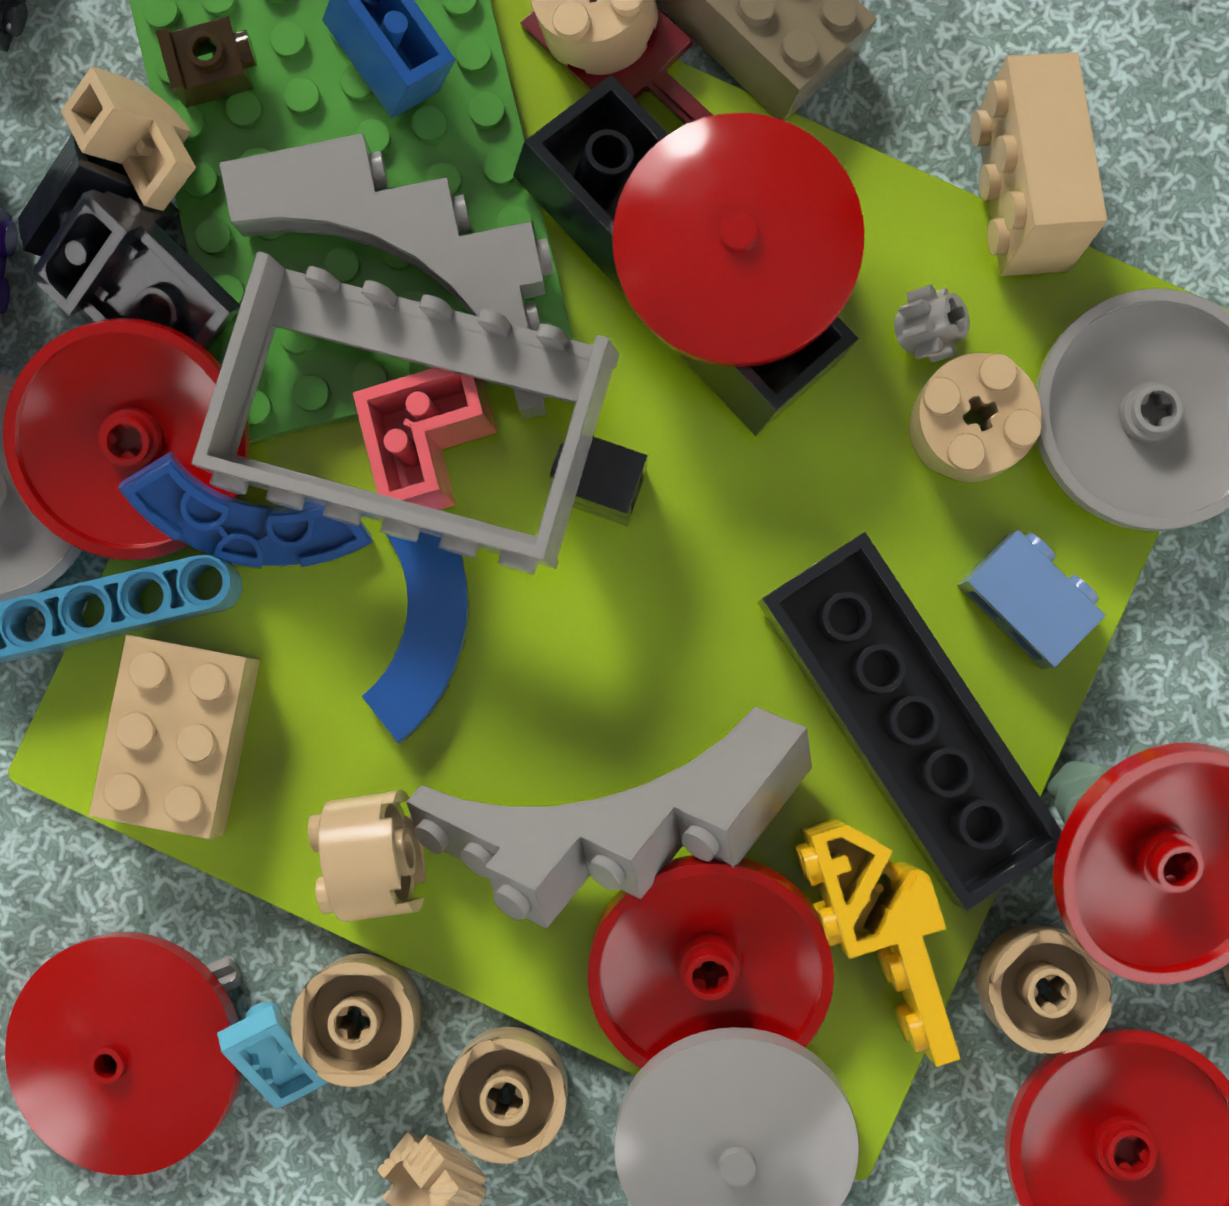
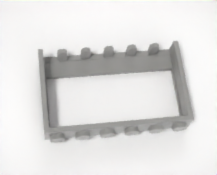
[191,251,620,574]

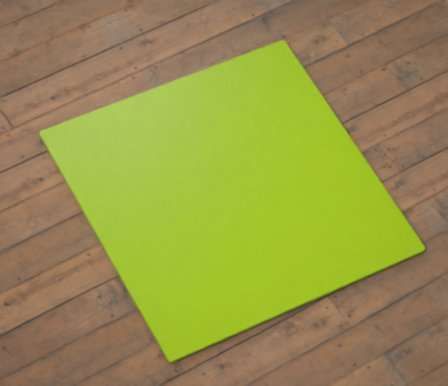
[8,0,1229,1180]

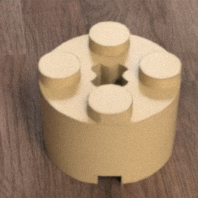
[531,0,658,75]
[909,353,1042,483]
[308,790,426,922]
[975,922,1112,1054]
[291,953,422,1087]
[443,1027,568,1164]

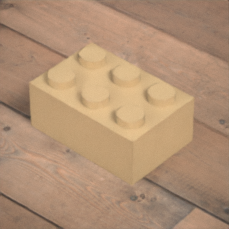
[970,52,1107,276]
[89,635,260,839]

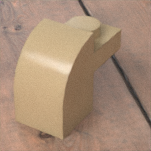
[61,66,196,211]

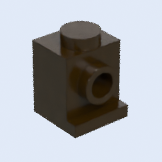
[156,16,258,108]

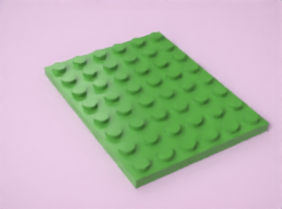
[129,0,573,444]

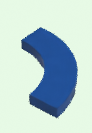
[118,452,373,568]
[362,510,469,744]

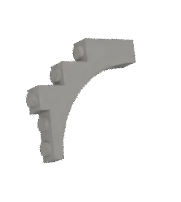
[219,133,554,420]
[406,707,812,929]

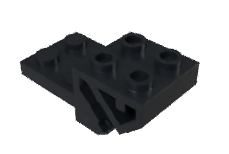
[18,134,241,351]

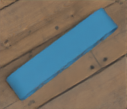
[0,555,243,664]

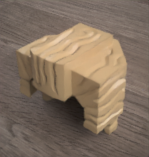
[377,1131,487,1206]

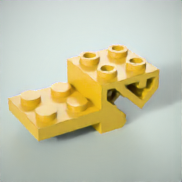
[794,818,960,1067]

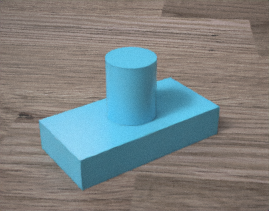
[217,1002,329,1110]

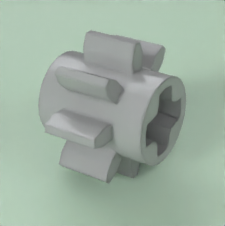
[894,284,970,363]

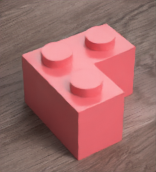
[353,368,498,510]

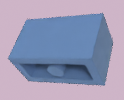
[957,530,1106,669]

